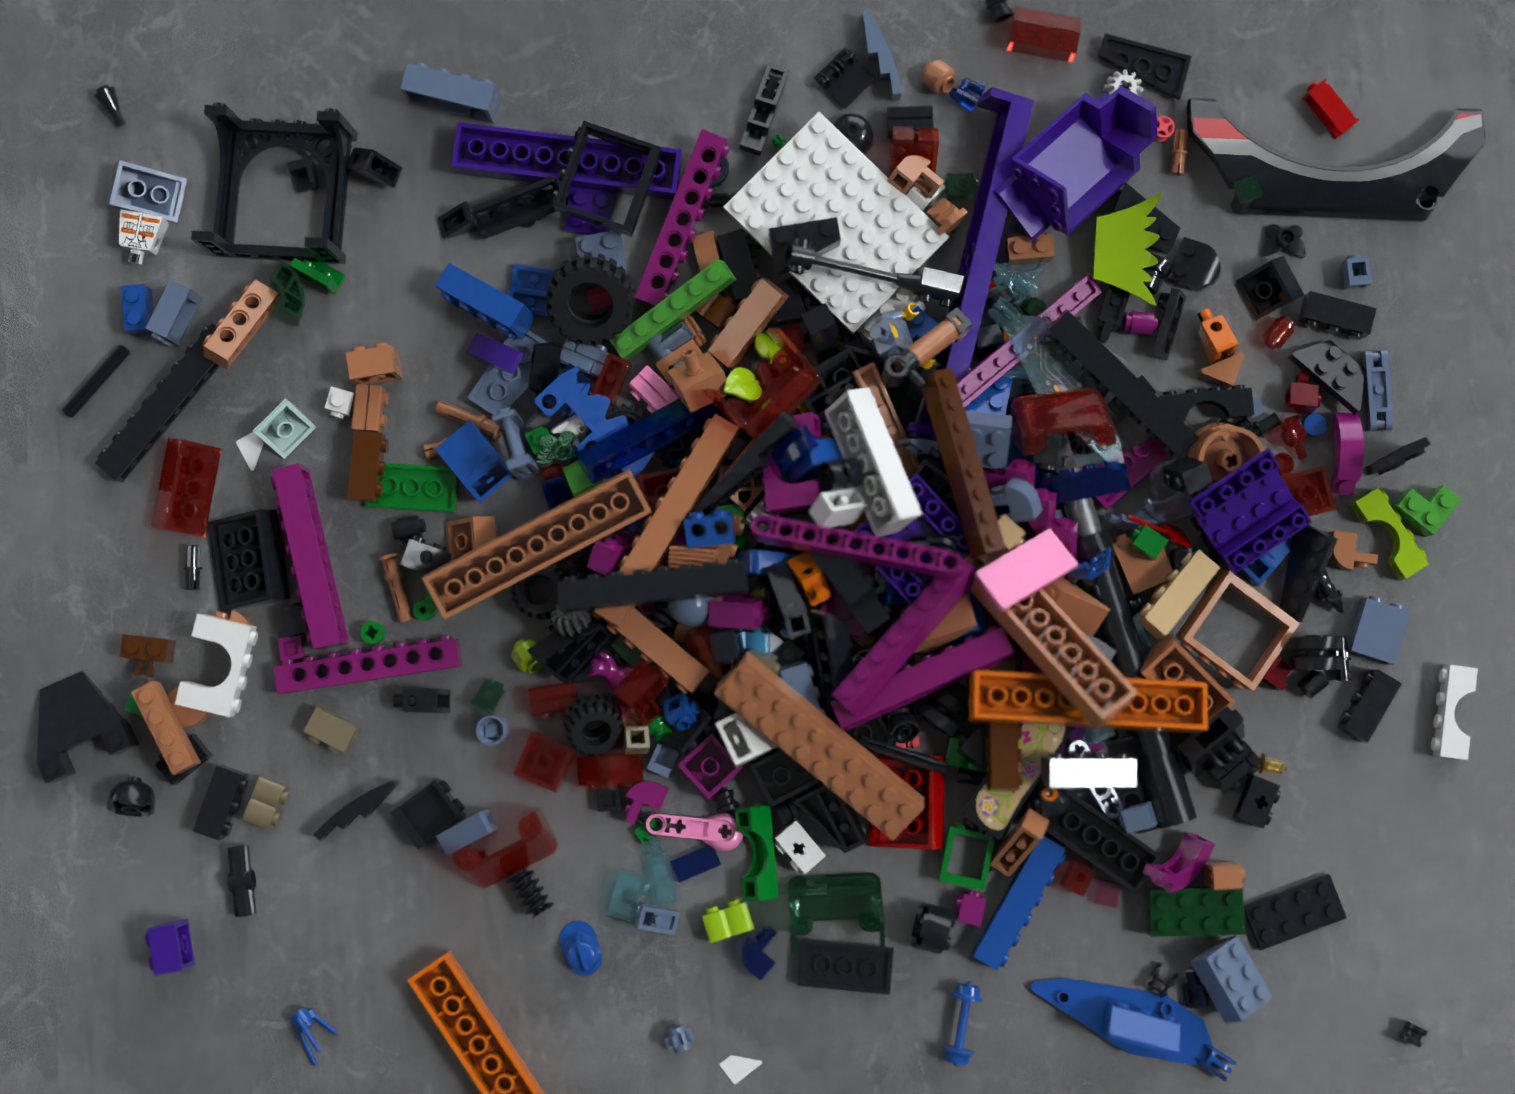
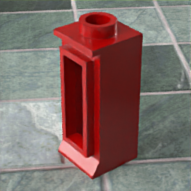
[1302,78,1360,139]

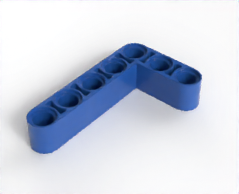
[729,550,827,581]

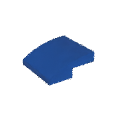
[509,263,555,316]

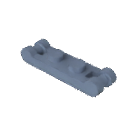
[1362,350,1393,431]

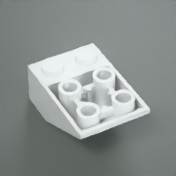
[715,713,779,768]

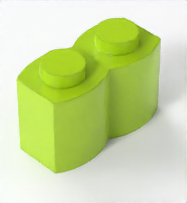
[702,898,754,943]

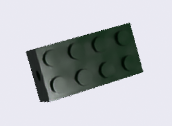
[1145,886,1245,937]

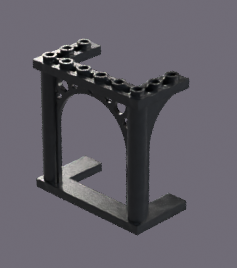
[191,102,358,264]

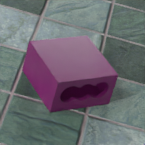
[709,595,771,630]

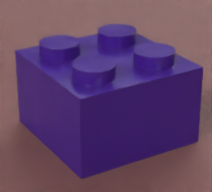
[145,919,195,976]

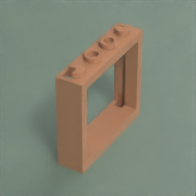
[1175,569,1300,691]

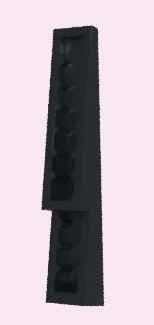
[689,412,801,515]

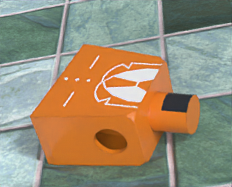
[1197,309,1239,365]

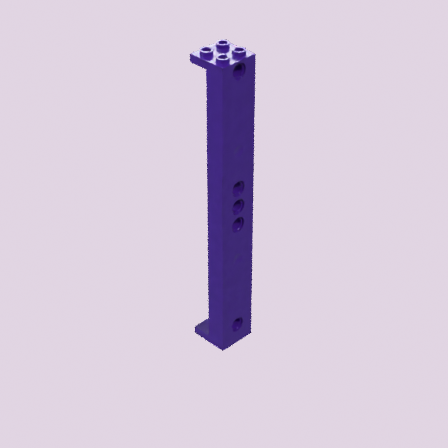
[902,87,1034,442]

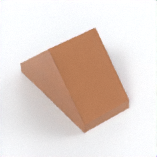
[1197,352,1244,389]

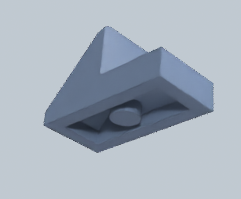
[635,903,680,935]

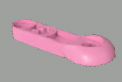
[646,812,743,851]

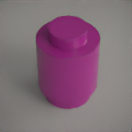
[1123,311,1158,335]

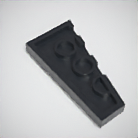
[1098,33,1192,101]
[1280,525,1338,622]

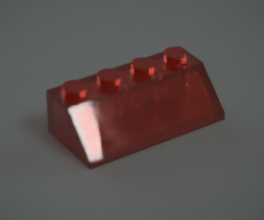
[151,439,222,537]

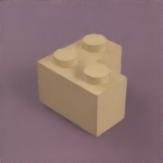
[977,514,1026,567]

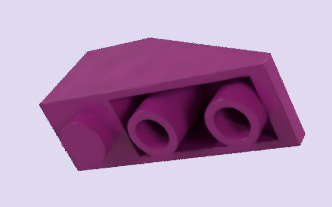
[587,531,639,576]

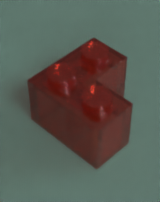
[612,658,669,726]
[577,754,644,790]

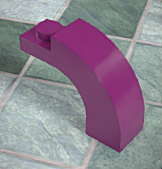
[1329,412,1364,495]
[1143,832,1215,892]

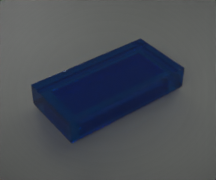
[670,845,722,883]

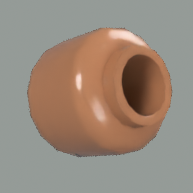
[922,60,956,94]

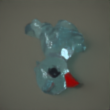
[988,260,1045,303]

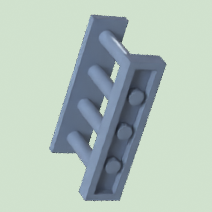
[492,408,541,480]

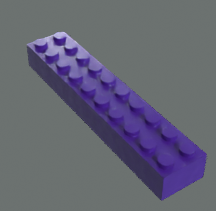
[451,122,682,200]

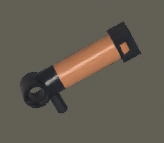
[882,307,973,389]

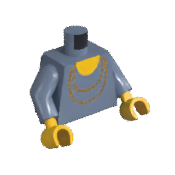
[870,303,936,369]

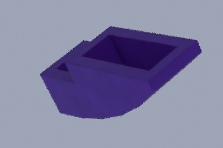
[466,333,524,374]

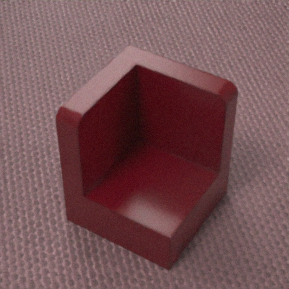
[1262,655,1291,691]

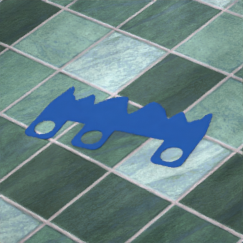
[535,366,655,480]

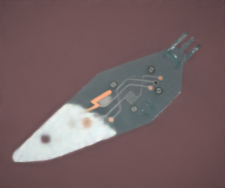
[987,296,1125,473]

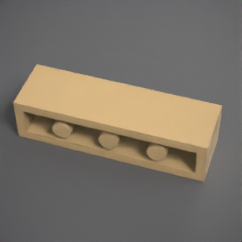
[1137,550,1220,640]

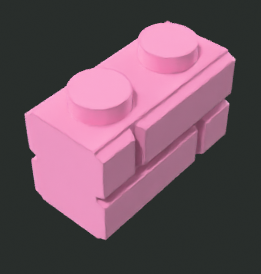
[629,365,680,418]

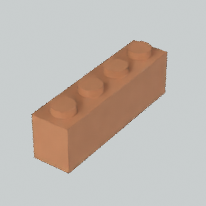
[708,278,789,368]
[131,681,201,775]

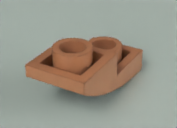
[693,230,723,272]

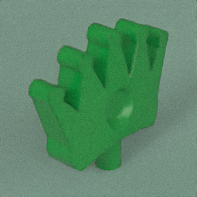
[634,815,662,845]

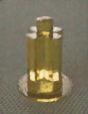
[1257,753,1287,774]

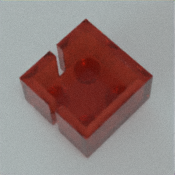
[889,126,939,175]

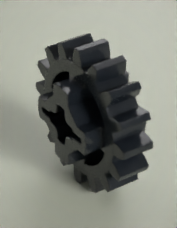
[659,422,702,472]

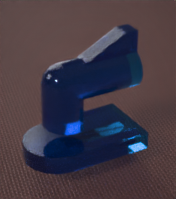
[949,78,988,111]

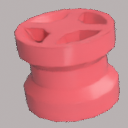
[1154,116,1175,143]

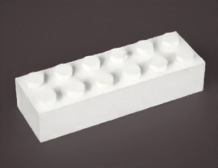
[824,387,922,537]

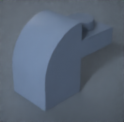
[990,478,1042,522]

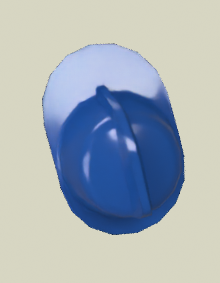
[560,921,602,976]

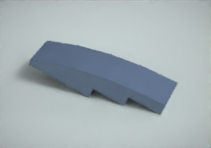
[861,9,902,101]

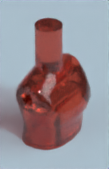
[1280,415,1307,459]

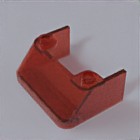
[703,328,820,439]

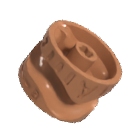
[1185,422,1264,488]

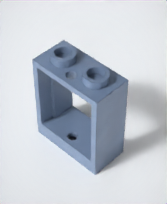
[146,280,203,346]

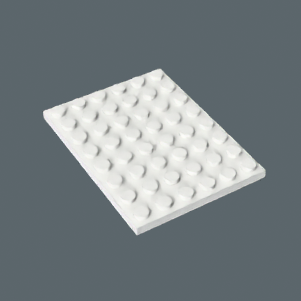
[723,112,949,334]

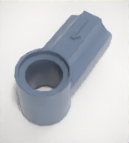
[647,322,694,362]

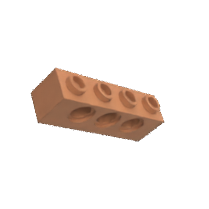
[202,279,279,370]

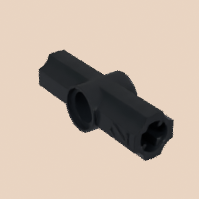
[227,845,257,917]

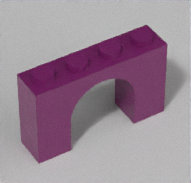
[758,412,826,515]

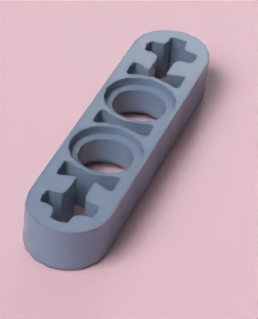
[1065,739,1123,819]

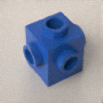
[663,691,700,733]

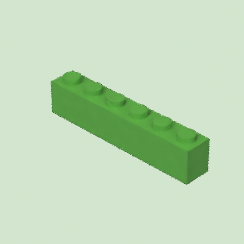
[610,259,737,360]

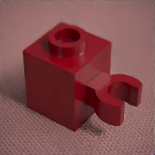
[1285,370,1321,415]

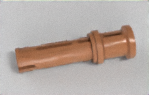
[435,400,503,441]
[379,553,413,623]

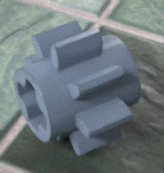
[664,1024,694,1053]

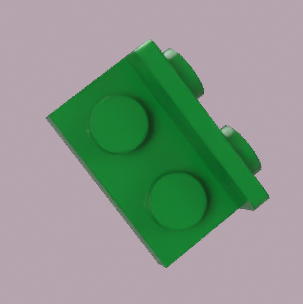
[290,258,346,295]

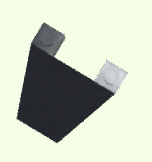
[37,671,139,784]

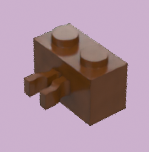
[119,634,176,677]

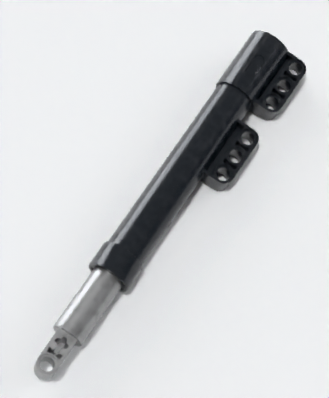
[1047,428,1197,834]

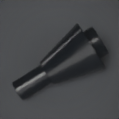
[94,85,126,127]

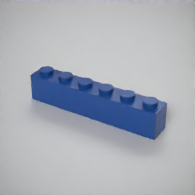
[971,836,1066,970]

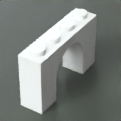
[175,614,258,717]

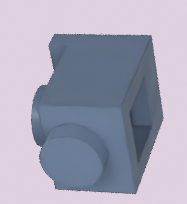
[1342,254,1373,290]

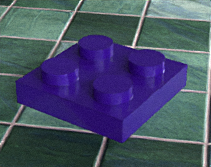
[565,187,616,235]

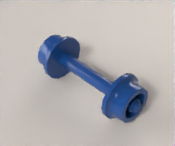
[943,981,982,1067]

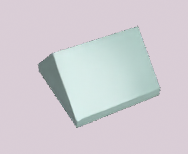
[253,399,316,459]

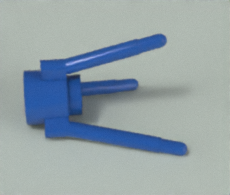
[290,1007,337,1066]

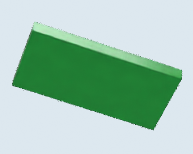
[365,463,459,513]

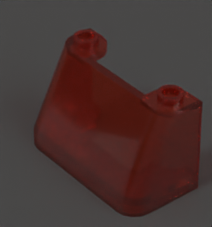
[1011,388,1116,455]
[451,808,558,888]

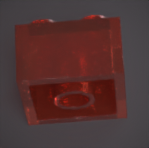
[1281,465,1336,517]
[514,730,577,792]

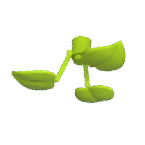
[723,332,809,413]

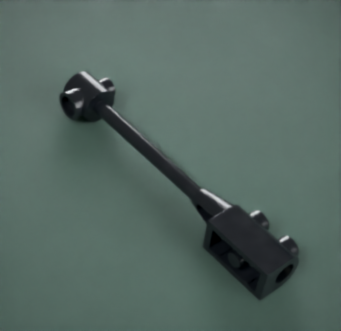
[785,238,966,308]

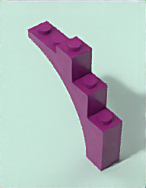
[982,459,1078,581]

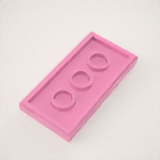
[974,528,1078,612]

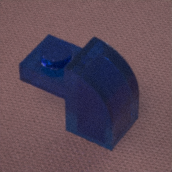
[742,925,777,981]

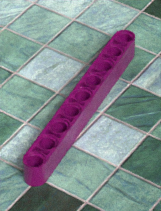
[752,515,960,578]

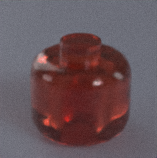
[539,459,564,484]

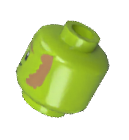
[511,639,542,673]

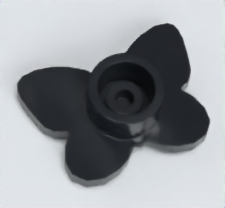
[1261,224,1306,258]

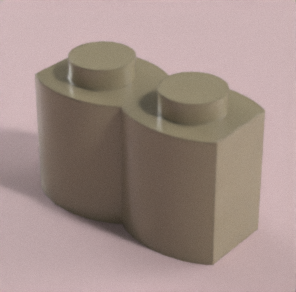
[242,776,290,830]

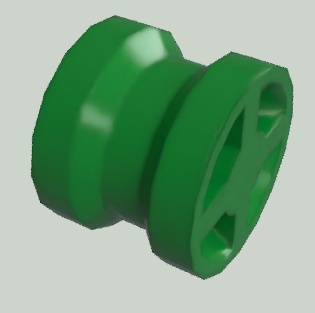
[360,621,386,644]

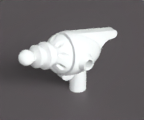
[550,414,589,451]

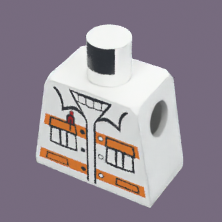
[119,209,169,265]

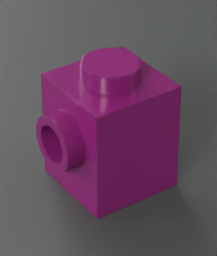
[954,889,987,927]

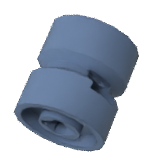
[476,715,510,746]

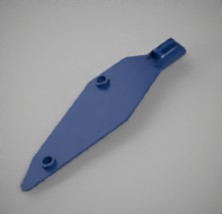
[1031,978,1237,1082]

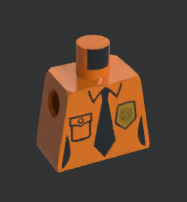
[786,551,831,606]

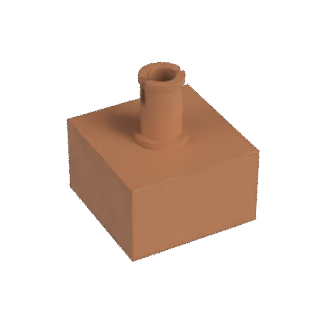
[667,348,729,413]

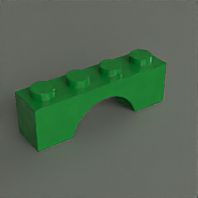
[735,805,779,901]

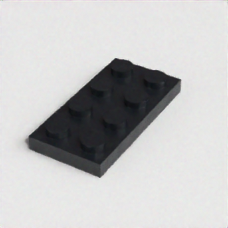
[1244,874,1347,950]
[797,938,894,995]

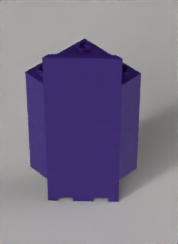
[995,86,1158,242]

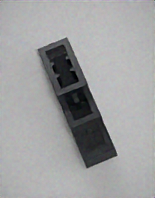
[739,63,789,156]
[313,780,400,841]

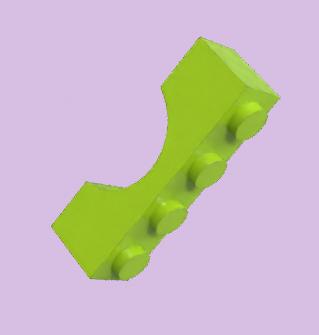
[1349,487,1429,580]

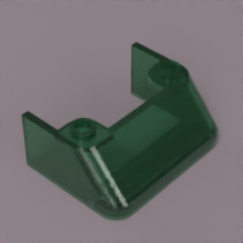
[788,873,885,953]

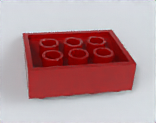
[869,754,945,850]

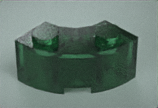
[269,260,305,327]

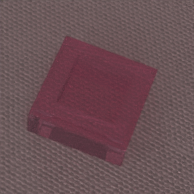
[1093,880,1122,908]

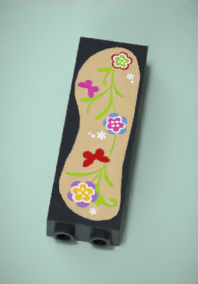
[961,724,1077,842]

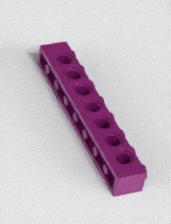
[634,129,730,307]
[274,635,463,694]

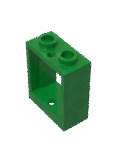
[938,822,994,891]

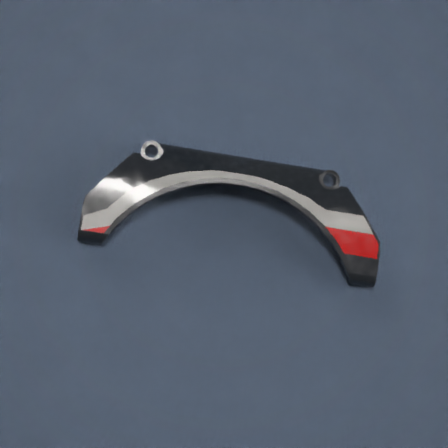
[1187,98,1485,222]

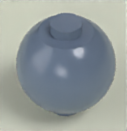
[668,597,713,627]

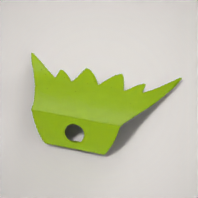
[1092,192,1163,306]

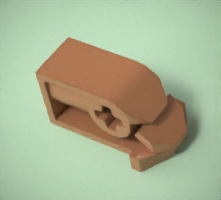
[925,198,968,236]

